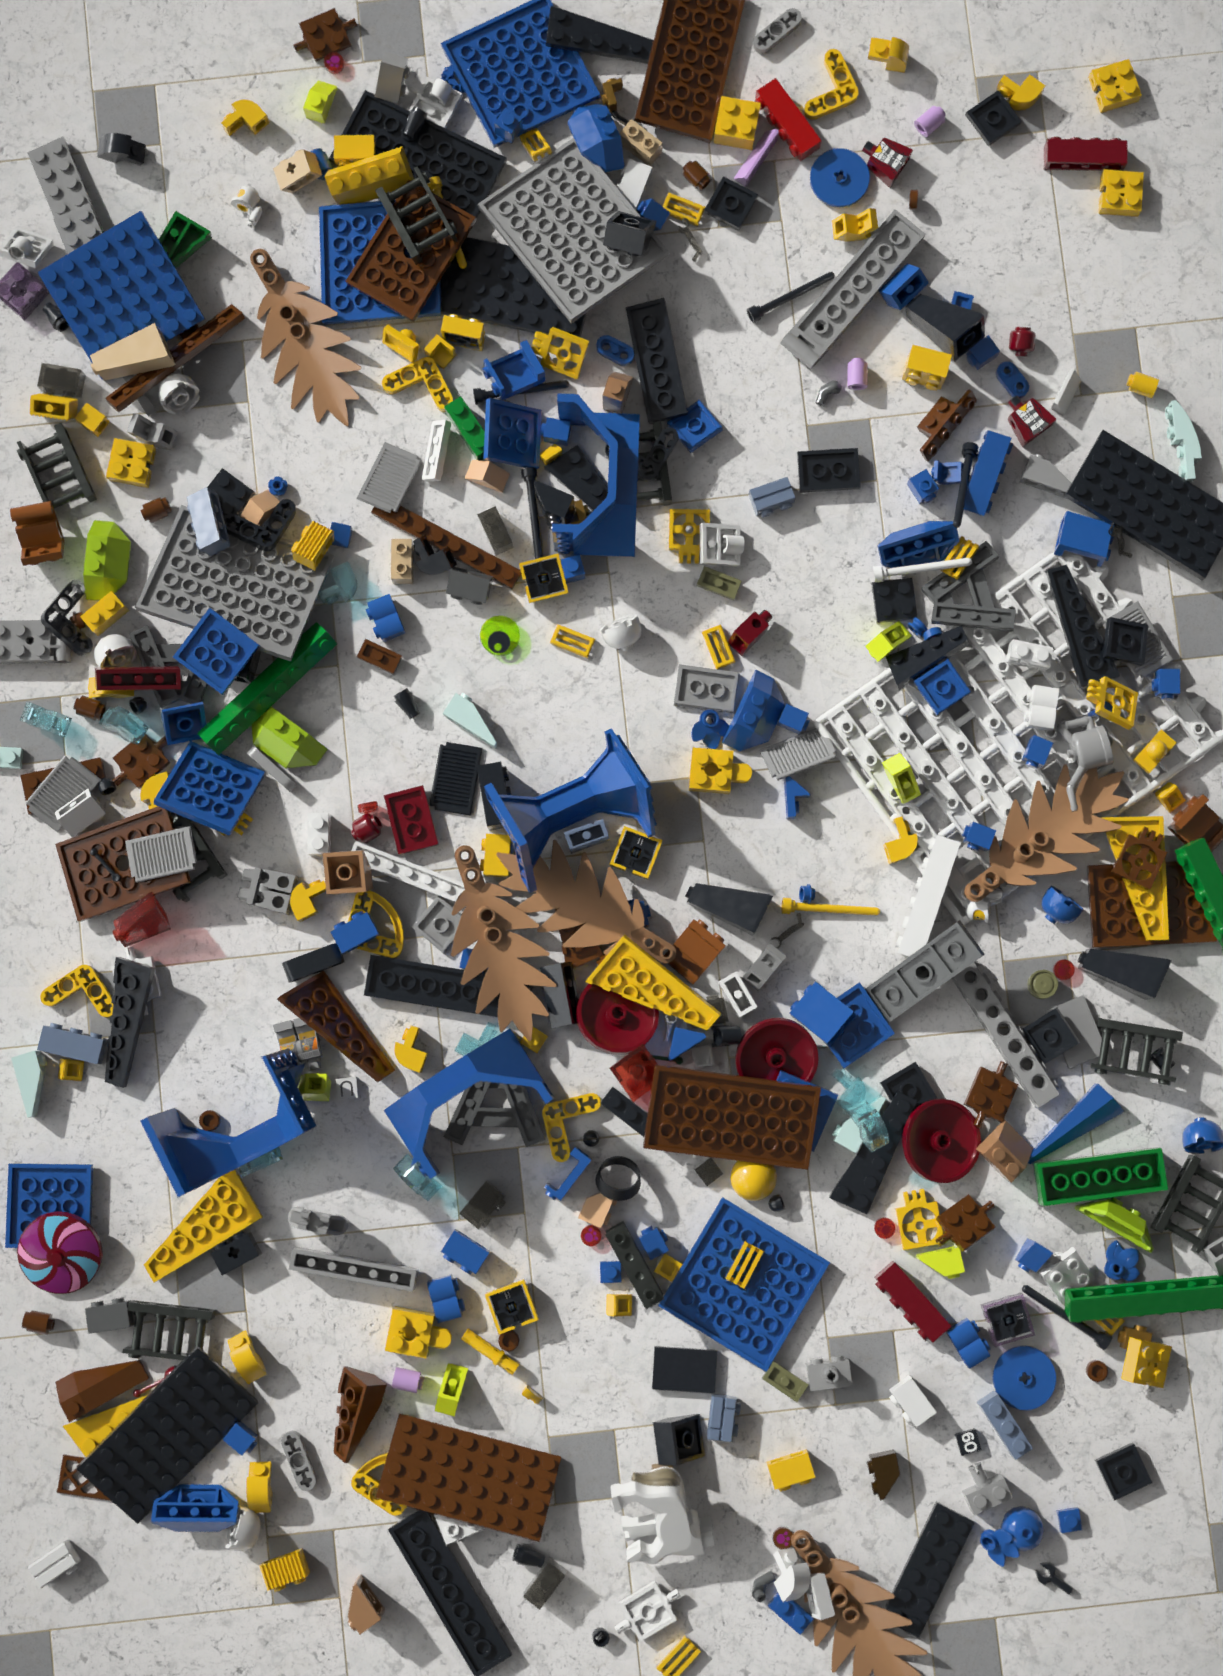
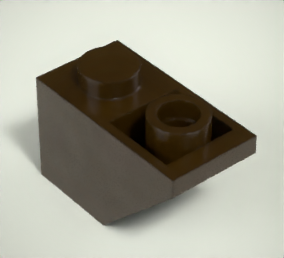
[866,1450,900,1500]

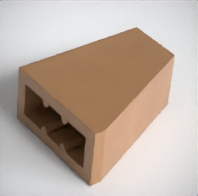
[602,371,634,413]

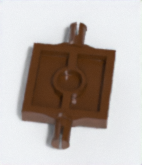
[293,8,357,62]
[113,731,170,789]
[963,1061,1018,1129]
[936,1194,995,1252]

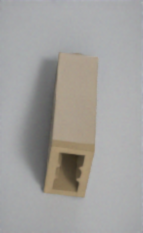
[90,323,176,381]

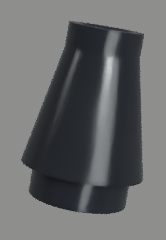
[403,107,428,139]
[42,303,69,332]
[394,688,420,719]
[512,1544,545,1568]

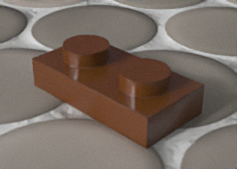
[357,639,402,675]

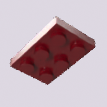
[383,785,439,855]

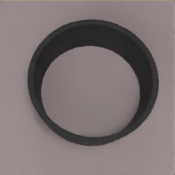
[595,1156,641,1201]

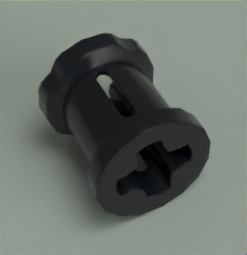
[1150,1047,1175,1074]

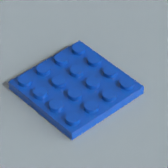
[154,741,265,836]
[5,1163,93,1248]

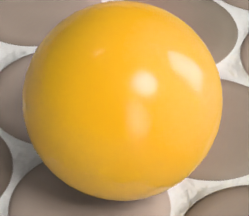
[730,1161,777,1201]

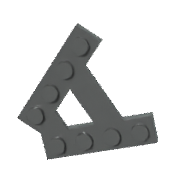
[921,541,1016,632]
[129,625,208,708]
[444,1081,545,1147]

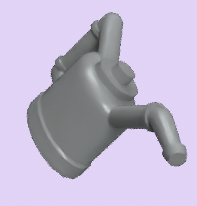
[1057,716,1113,812]

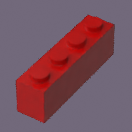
[755,78,822,162]

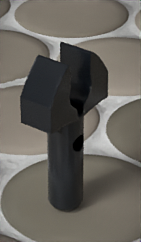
[1035,1562,1073,1595]

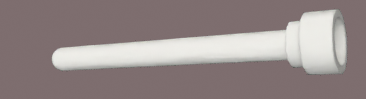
[873,558,972,583]

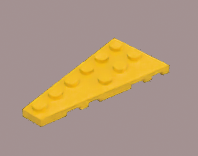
[1101,816,1169,941]
[585,934,721,1030]
[144,1169,263,1283]
[63,1394,149,1457]

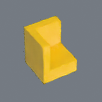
[424,334,457,369]
[74,403,110,437]

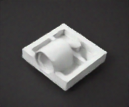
[409,77,463,128]
[0,227,53,268]
[700,523,745,567]
[1039,1247,1095,1304]
[434,1514,486,1546]

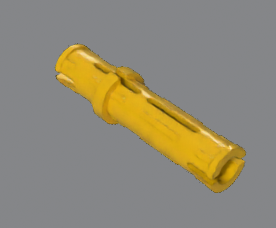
[461,1328,520,1375]

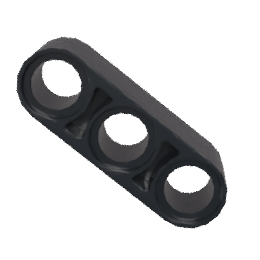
[282,943,345,983]

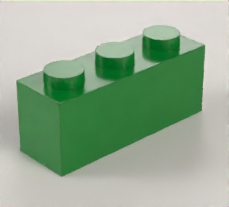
[444,396,485,461]

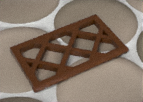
[56,1454,111,1501]

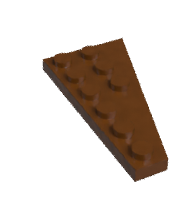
[277,970,395,1083]

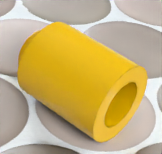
[1126,371,1159,398]

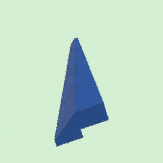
[1028,1083,1124,1164]

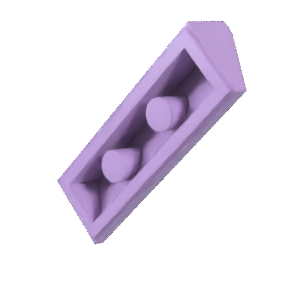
[734,129,779,187]

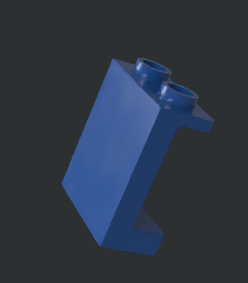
[482,340,545,401]
[1054,511,1115,567]
[789,981,856,1048]
[544,1146,592,1201]

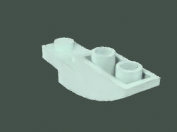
[1165,400,1202,483]

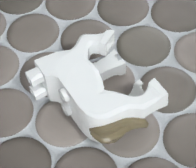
[611,1467,715,1565]

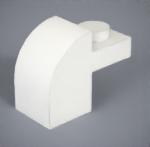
[774,1548,810,1602]

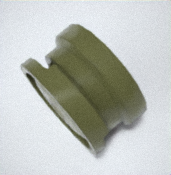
[1027,970,1058,999]

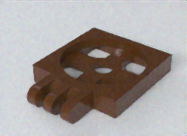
[1111,826,1168,890]

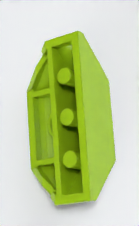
[83,520,131,601]
[251,707,328,769]
[1075,1197,1154,1253]

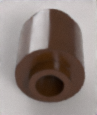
[682,160,712,191]
[140,497,172,523]
[73,695,106,721]
[22,1310,55,1335]

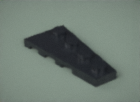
[544,445,608,511]
[886,625,969,690]

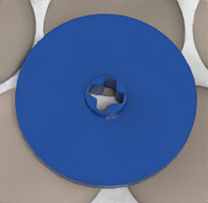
[810,148,870,207]
[993,1346,1056,1410]

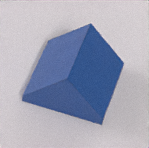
[161,702,206,745]
[668,1027,706,1062]

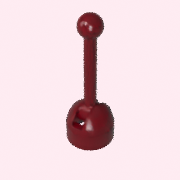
[133,1365,177,1398]

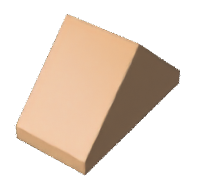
[465,460,510,493]
[240,489,280,526]

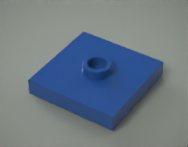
[667,400,723,453]
[914,659,971,716]

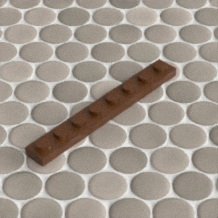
[105,304,245,413]
[371,505,521,590]

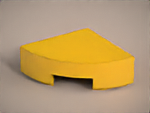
[522,1385,543,1404]

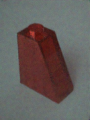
[113,892,171,947]

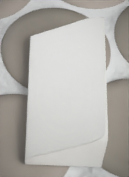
[1051,368,1081,415]
[806,1573,835,1620]

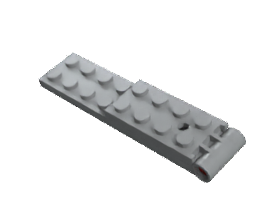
[27,136,104,254]
[780,209,926,369]
[0,620,71,664]

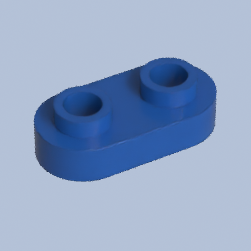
[596,335,634,366]
[996,361,1029,399]

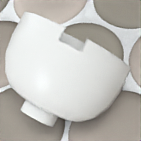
[158,374,200,415]
[600,615,642,651]
[94,634,137,667]
[225,1506,263,1551]

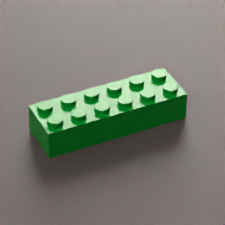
[1033,1147,1168,1206]

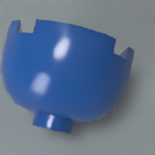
[1041,885,1083,924]
[1182,1117,1223,1154]
[1000,1506,1044,1551]

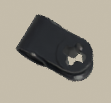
[710,1025,742,1047]

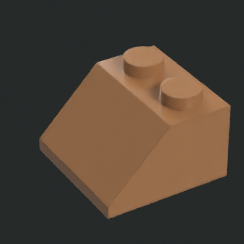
[323,850,373,894]
[976,1119,1033,1183]
[348,1575,385,1635]

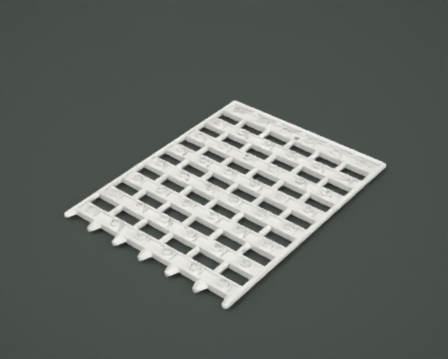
[814,551,1223,926]

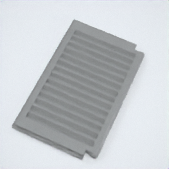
[357,442,422,513]
[1103,601,1174,678]
[759,728,837,780]
[25,756,101,832]
[125,826,197,883]

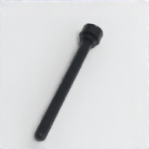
[746,272,835,323]
[473,380,569,405]
[953,442,979,528]
[521,467,543,559]
[1022,1285,1113,1351]

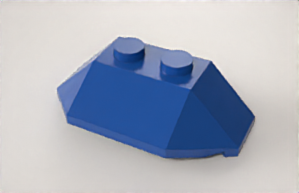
[567,104,624,172]
[877,521,959,568]
[722,670,785,752]
[151,1485,239,1532]

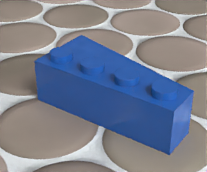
[964,430,1013,516]

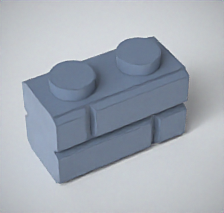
[748,477,795,517]
[564,819,610,854]
[707,1394,741,1442]

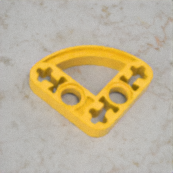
[348,890,404,958]
[351,1453,406,1516]

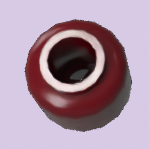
[1009,327,1036,357]
[351,813,383,844]

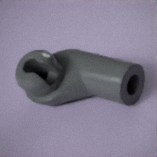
[815,381,842,406]
[752,1571,776,1602]

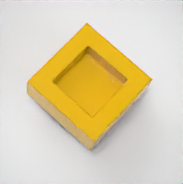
[520,1027,548,1053]
[654,1253,683,1282]

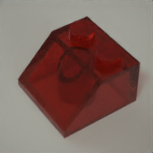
[609,1044,658,1102]

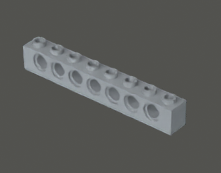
[952,960,1060,1108]

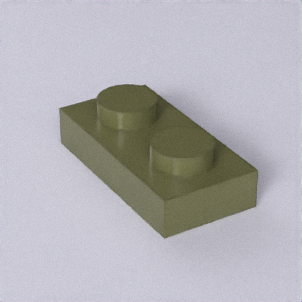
[696,566,742,601]
[762,1360,808,1402]

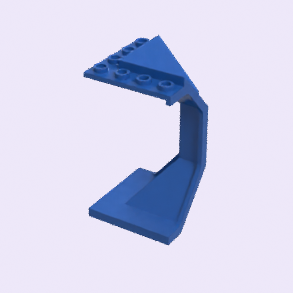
[552,393,640,557]
[484,728,657,893]
[384,1028,555,1179]
[140,1048,317,1197]

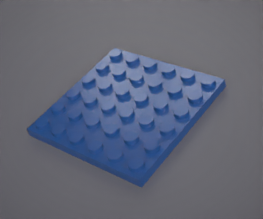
[441,0,600,148]
[319,200,442,325]
[37,211,205,380]
[658,1197,830,1372]

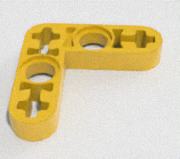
[804,49,859,120]
[382,357,453,412]
[40,965,113,1017]
[542,1093,601,1162]

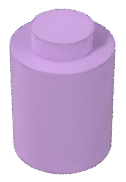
[914,106,946,137]
[847,358,868,390]
[392,1367,424,1393]

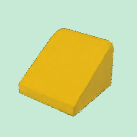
[540,444,563,465]
[1154,782,1186,813]
[58,1058,84,1081]
[606,1294,632,1317]

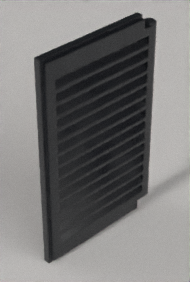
[429,742,483,816]

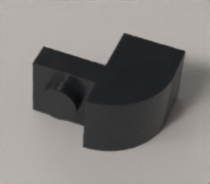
[97,133,146,166]
[413,534,457,575]

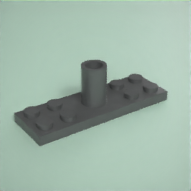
[865,920,985,1023]

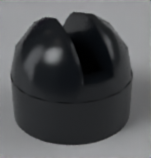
[129,697,147,715]
[98,778,117,795]
[583,1130,600,1147]
[768,1194,785,1212]
[592,1627,610,1647]

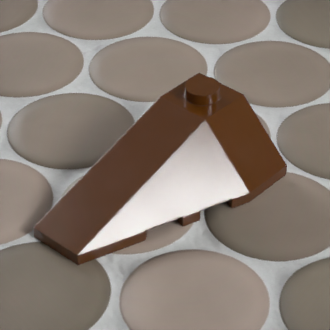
[55,1360,149,1423]
[333,1366,387,1463]

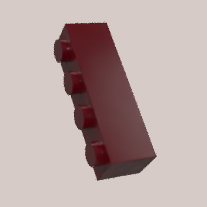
[1044,137,1127,171]
[95,666,181,690]
[874,1260,951,1343]

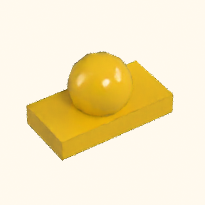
[382,325,419,363]
[1133,729,1177,774]

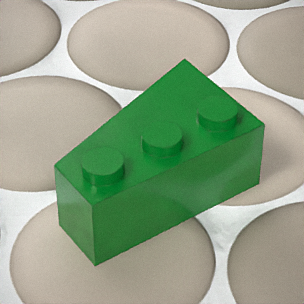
[159,211,212,268]

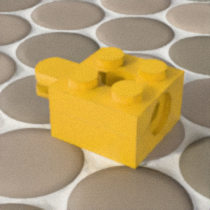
[689,747,752,794]
[385,1306,452,1358]

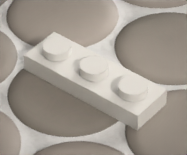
[422,420,452,482]

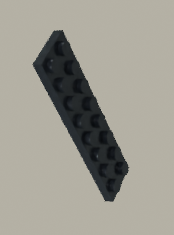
[364,955,533,1017]
[388,1510,512,1676]

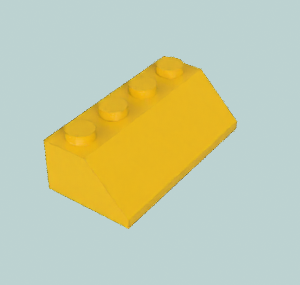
[325,146,414,205]

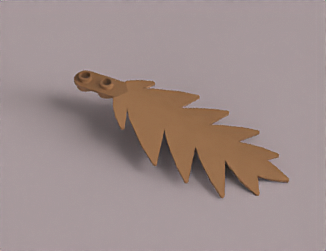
[250,249,362,426]
[964,764,1129,902]
[496,840,676,963]
[451,845,556,1041]
[791,1530,927,1676]

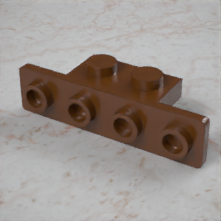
[917,389,977,462]

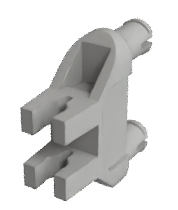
[288,1207,348,1235]

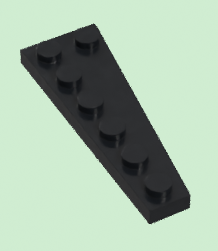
[546,6,653,64]
[1046,565,1120,688]
[105,957,155,1088]
[829,1091,917,1214]

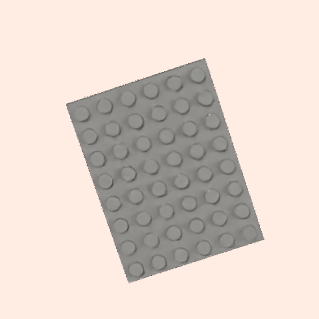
[478,138,669,324]
[135,505,334,661]

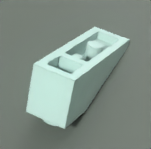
[443,693,497,748]
[11,1051,47,1118]
[832,1096,886,1153]

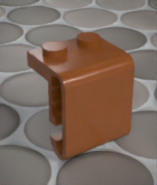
[10,501,65,566]
[1168,794,1223,853]
[664,919,726,985]

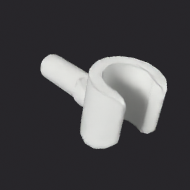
[664,1014,678,1042]

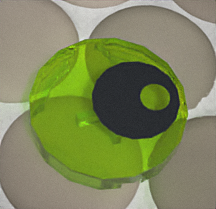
[480,615,520,656]

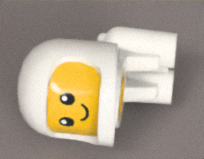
[231,186,262,229]
[965,890,1003,923]

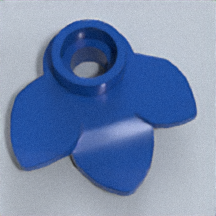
[691,710,729,749]
[1104,1240,1140,1281]
[980,1529,1020,1567]

